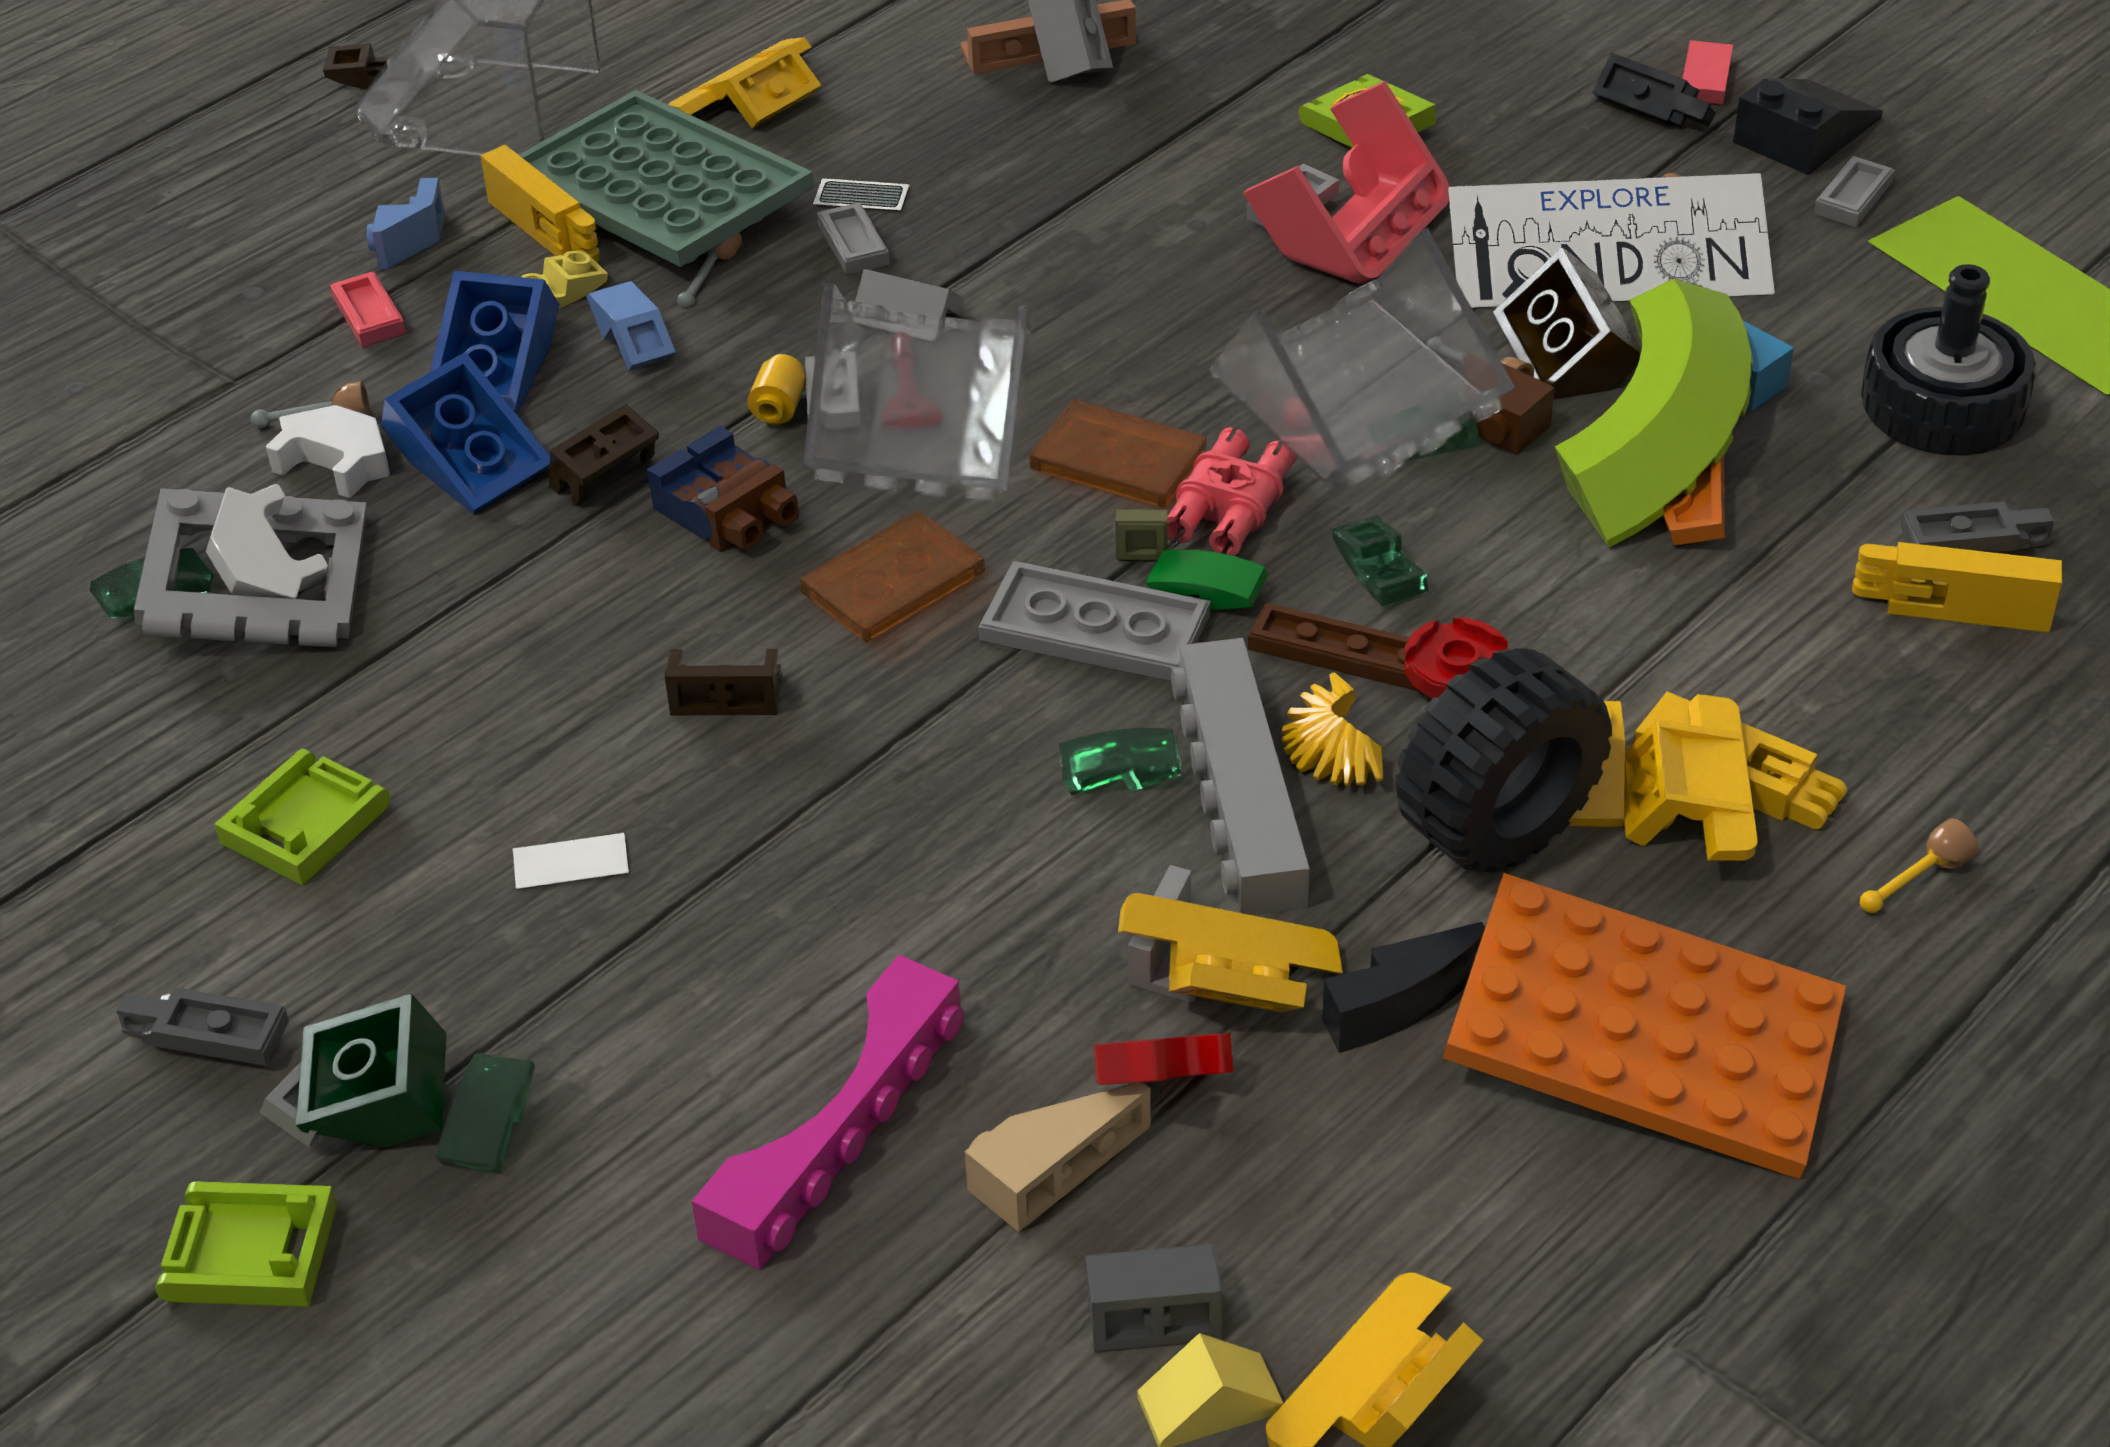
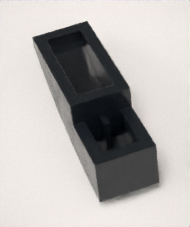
[1322,922,1485,1053]

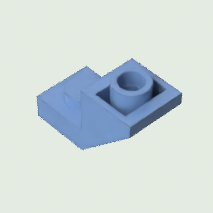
[366,178,445,270]
[586,281,676,371]

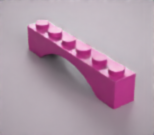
[692,955,964,1270]

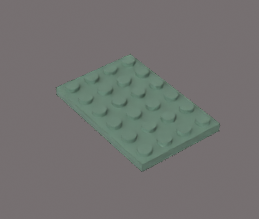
[518,90,815,267]

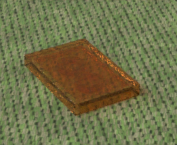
[1029,399,1207,508]
[799,510,985,642]

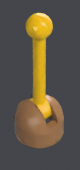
[1860,818,1979,913]

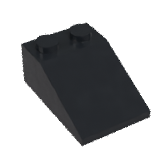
[1733,78,1883,175]

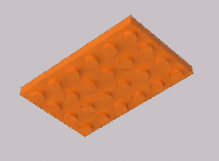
[1442,873,1846,1180]

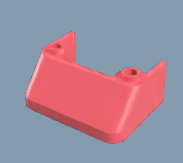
[1243,81,1449,284]

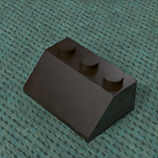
[1493,247,1642,400]

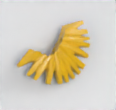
[1281,672,1383,786]

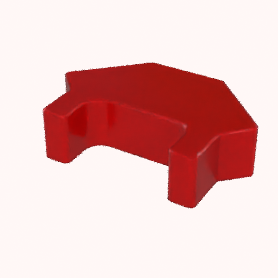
[1092,1033,1234,1085]

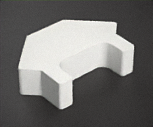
[266,405,390,498]
[206,484,328,599]

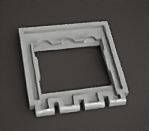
[134,489,367,648]

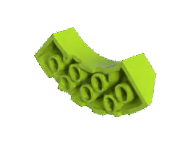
[1555,279,1753,548]

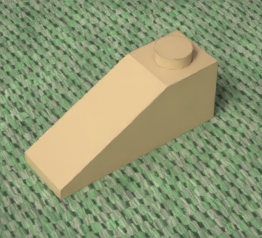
[965,1082,1151,1232]

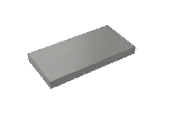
[978,561,1211,681]

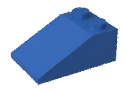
[430,271,560,415]
[381,352,550,514]

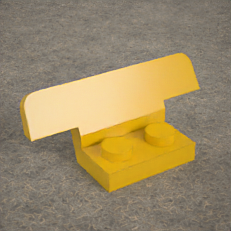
[668,37,821,129]
[1624,694,1758,861]
[1118,893,1342,1013]
[1266,1273,1484,1447]

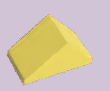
[1137,1333,1284,1447]

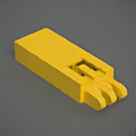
[480,145,600,262]
[1852,542,2062,633]
[1634,691,1847,829]

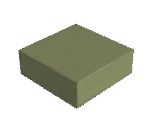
[1115,509,1167,560]

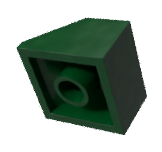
[296,993,447,1147]

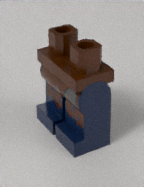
[647,426,799,552]

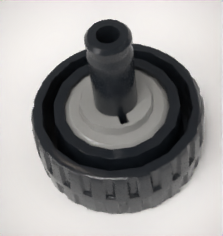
[1861,264,2036,455]

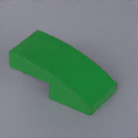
[1146,549,1268,610]

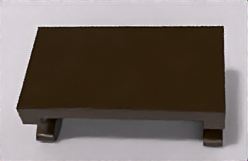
[549,404,659,505]
[664,649,782,716]

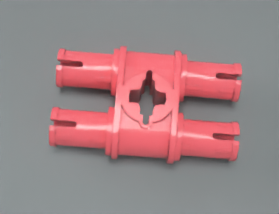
[1167,427,1296,556]

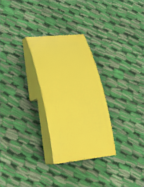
[521,251,608,309]

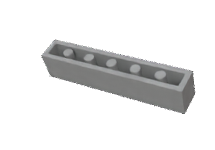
[1171,638,1310,915]

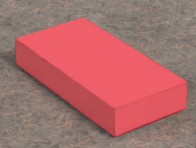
[1683,40,1733,105]
[330,272,406,347]

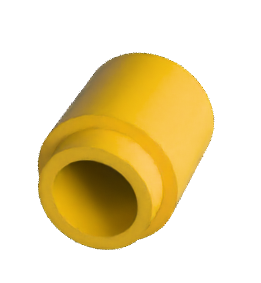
[747,354,806,425]

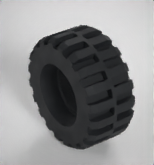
[1395,648,1612,873]

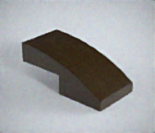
[323,43,420,90]

